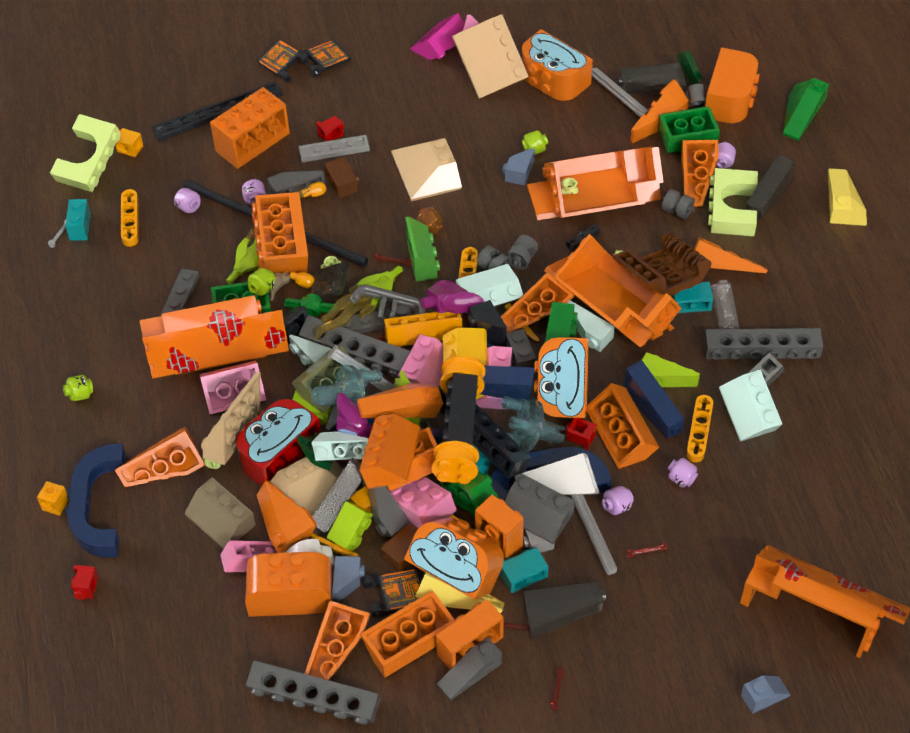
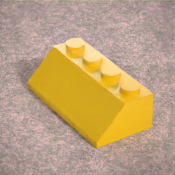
[443,328,488,400]

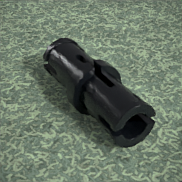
[565,223,600,251]

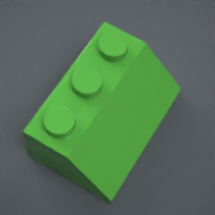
[405,217,440,282]

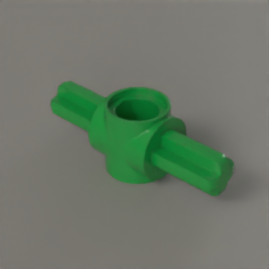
[284,294,339,318]

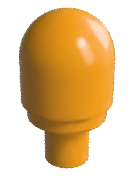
[302,181,326,197]
[290,271,315,288]

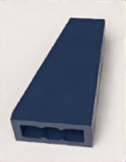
[624,360,684,439]
[480,366,535,403]

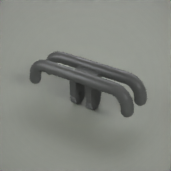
[350,285,426,318]

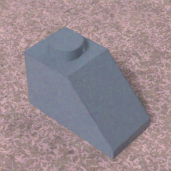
[502,148,535,186]
[332,556,365,603]
[741,675,791,714]

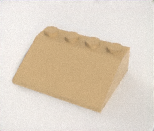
[452,14,529,99]
[201,371,261,465]

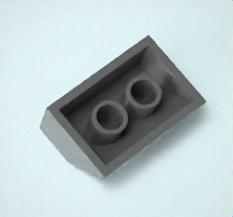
[505,473,575,544]

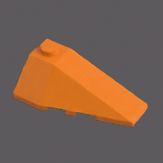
[630,79,689,143]
[681,140,719,207]
[694,237,768,273]
[501,273,574,333]
[357,383,443,418]
[115,427,205,487]
[257,481,317,553]
[304,601,370,680]

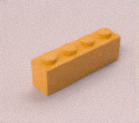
[384,312,462,347]

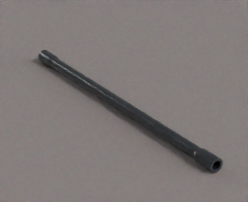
[184,179,369,268]

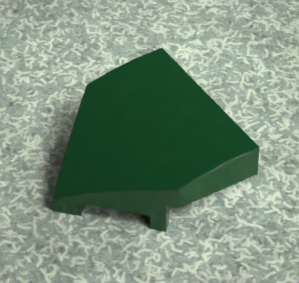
[677,50,704,85]
[297,432,333,471]

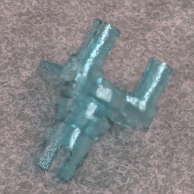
[312,365,382,406]
[502,396,565,453]

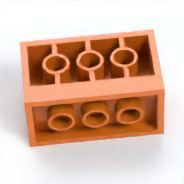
[210,87,290,169]
[252,192,308,275]

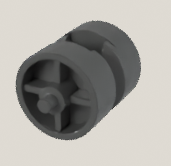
[661,189,695,220]
[506,235,539,270]
[477,245,512,271]

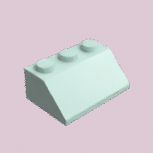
[456,264,523,315]
[719,370,782,442]

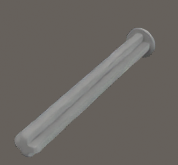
[592,68,649,118]
[327,345,395,391]
[570,494,617,575]

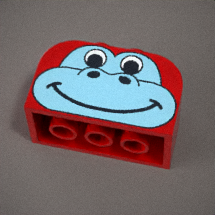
[237,399,321,487]

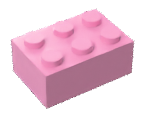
[387,476,457,528]

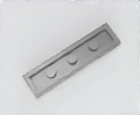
[299,135,370,162]

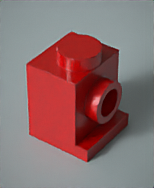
[316,116,344,142]
[565,418,597,450]
[71,565,99,600]

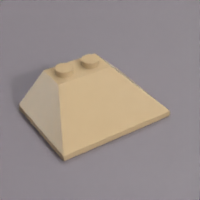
[391,138,462,201]
[270,457,358,524]

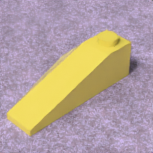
[828,169,867,226]
[415,572,504,613]

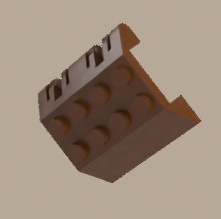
[613,233,712,296]

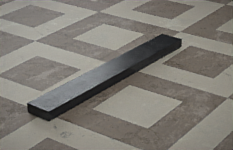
[151,81,283,142]

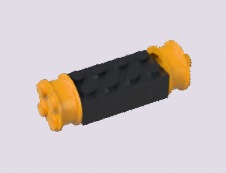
[432,356,486,484]

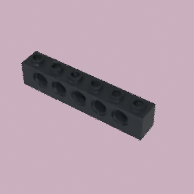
[437,385,531,478]

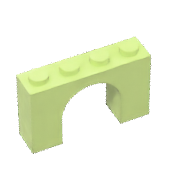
[50,114,121,192]
[708,168,758,236]

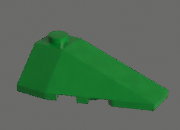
[783,78,829,141]

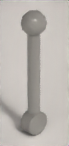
[48,219,66,248]

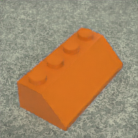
[587,383,659,468]
[359,414,421,489]
[360,591,455,678]

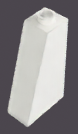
[514,453,599,495]

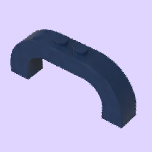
[66,443,126,557]
[491,447,611,501]

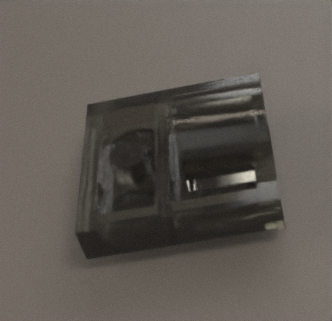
[310,261,350,304]

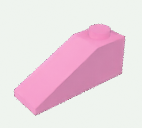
[220,541,278,572]

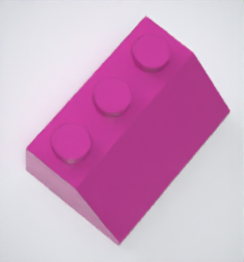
[411,13,465,60]

